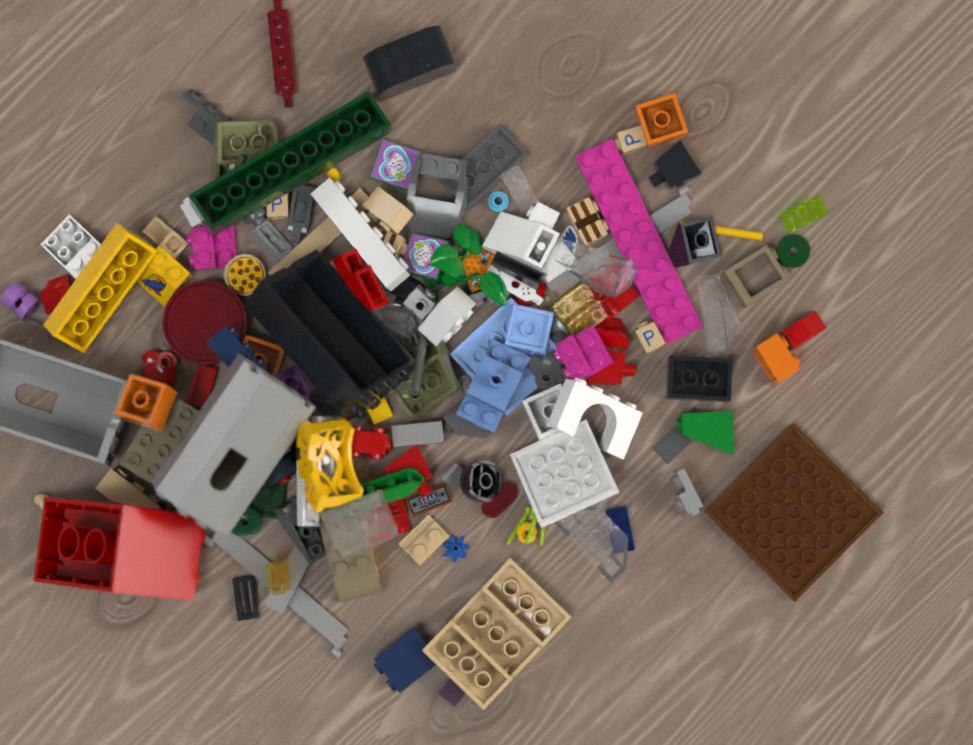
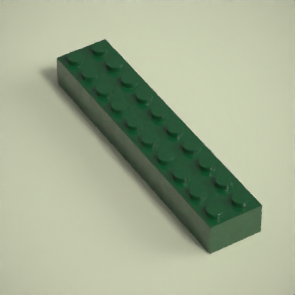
[189,91,391,237]

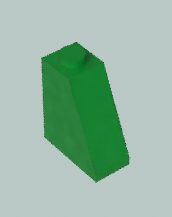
[676,411,735,455]

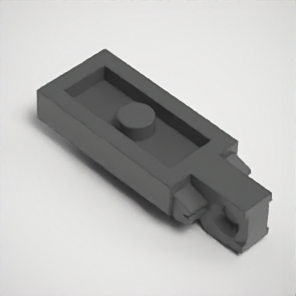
[287,185,315,244]

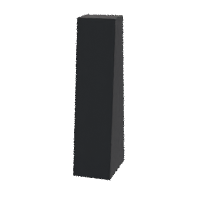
[491,251,544,291]

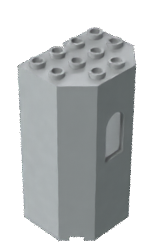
[0,339,129,466]
[152,353,316,535]

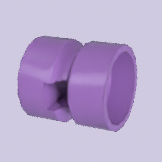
[0,282,41,321]

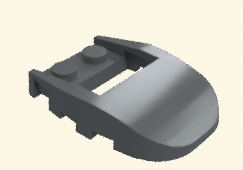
[407,153,469,240]

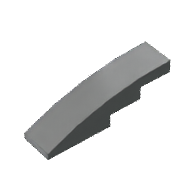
[263,537,323,614]

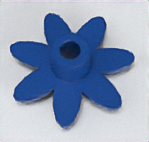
[442,535,470,562]

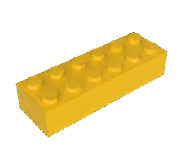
[43,223,157,353]

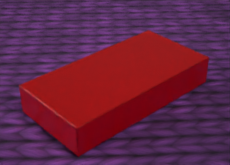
[186,365,218,408]

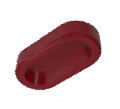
[481,482,518,518]

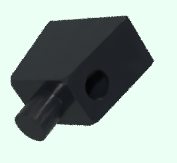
[648,141,702,190]

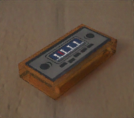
[406,483,452,518]

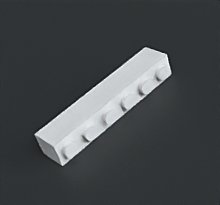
[310,177,410,291]

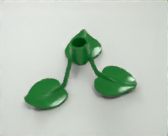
[429,224,507,306]

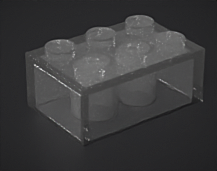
[320,490,398,559]

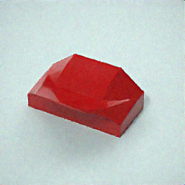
[39,274,72,315]
[591,315,629,349]

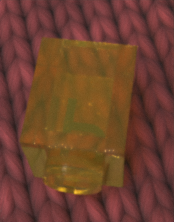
[266,561,290,595]

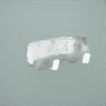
[499,164,539,213]

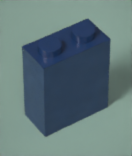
[374,628,436,693]

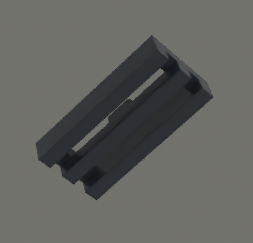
[232,576,259,621]

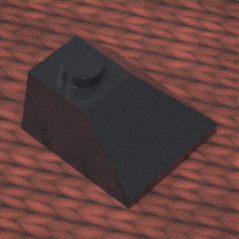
[670,216,722,268]

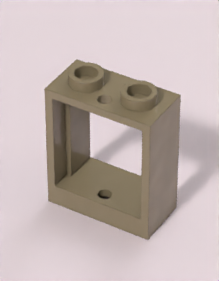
[722,245,789,309]

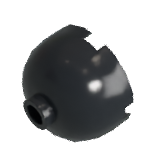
[460,460,502,502]

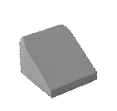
[442,463,463,489]

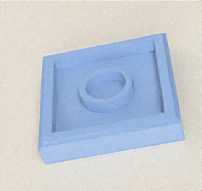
[504,304,554,354]

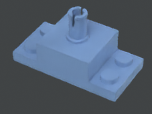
[456,339,531,434]

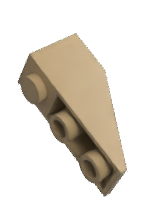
[95,468,163,510]

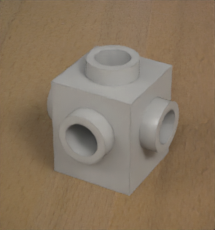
[403,284,438,319]

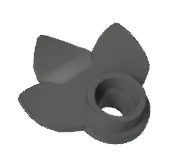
[529,351,567,390]

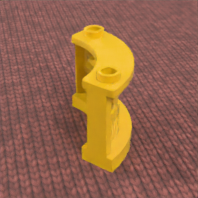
[297,418,364,513]

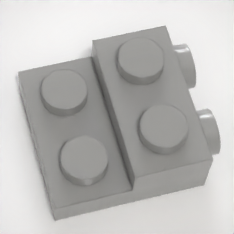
[672,468,703,519]

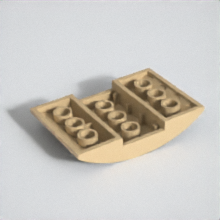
[422,558,571,710]

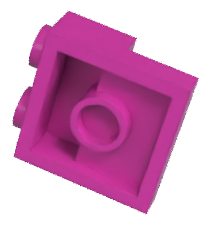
[187,225,237,272]
[554,325,614,380]

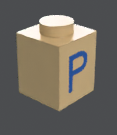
[614,125,647,156]
[267,193,289,220]
[634,321,665,355]

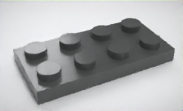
[439,124,529,211]

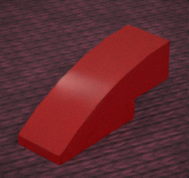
[332,249,389,312]

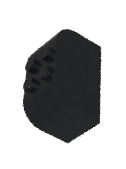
[363,26,457,102]

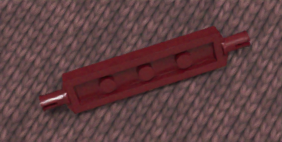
[267,0,298,109]

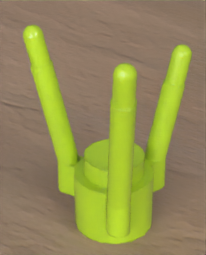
[506,505,545,546]

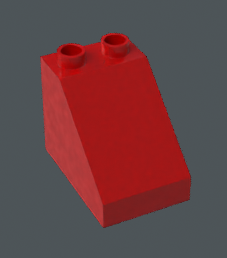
[33,497,205,601]

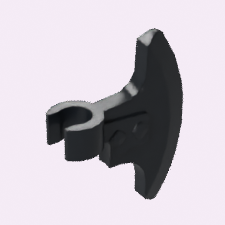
[390,276,423,311]

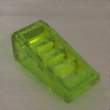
[779,196,827,234]

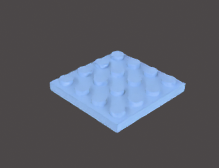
[450,298,563,416]

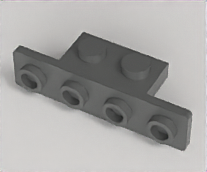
[182,89,235,146]

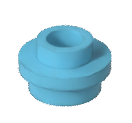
[488,191,509,212]

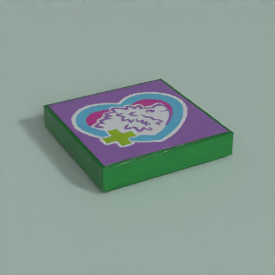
[369,138,422,191]
[403,232,452,282]

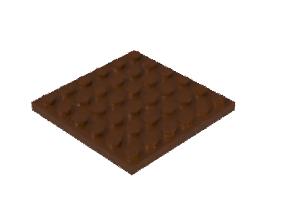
[704,423,884,602]

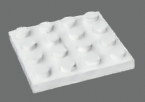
[510,420,619,528]

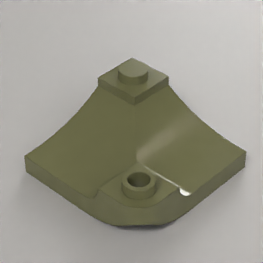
[211,118,278,181]
[392,339,461,418]

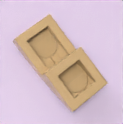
[142,216,188,259]

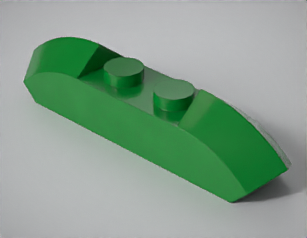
[322,468,425,516]

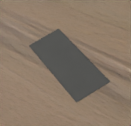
[652,406,701,465]

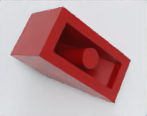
[780,311,827,350]

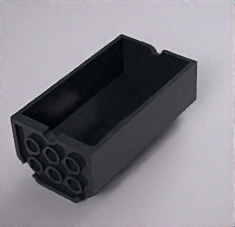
[244,250,416,422]

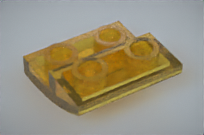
[550,280,608,336]

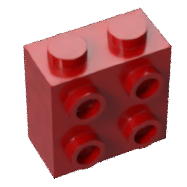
[351,426,392,460]

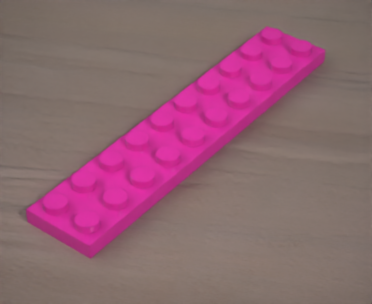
[574,139,703,345]

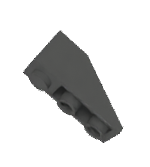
[273,498,327,564]

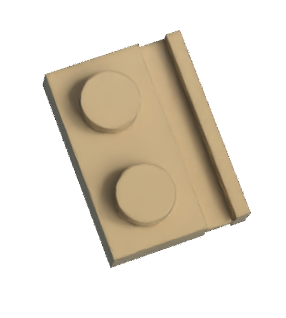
[399,514,450,566]

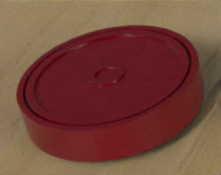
[163,281,249,366]

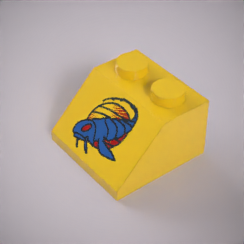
[136,246,193,307]

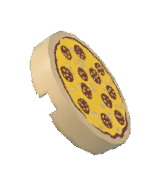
[223,254,266,296]

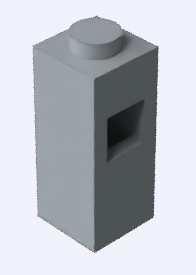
[388,421,444,448]

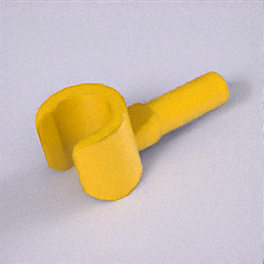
[326,168,341,182]

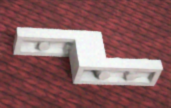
[297,416,335,527]

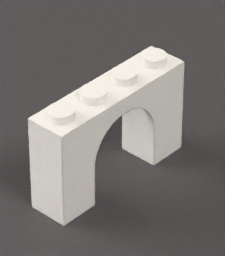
[546,377,643,460]

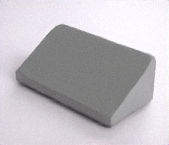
[248,219,294,265]

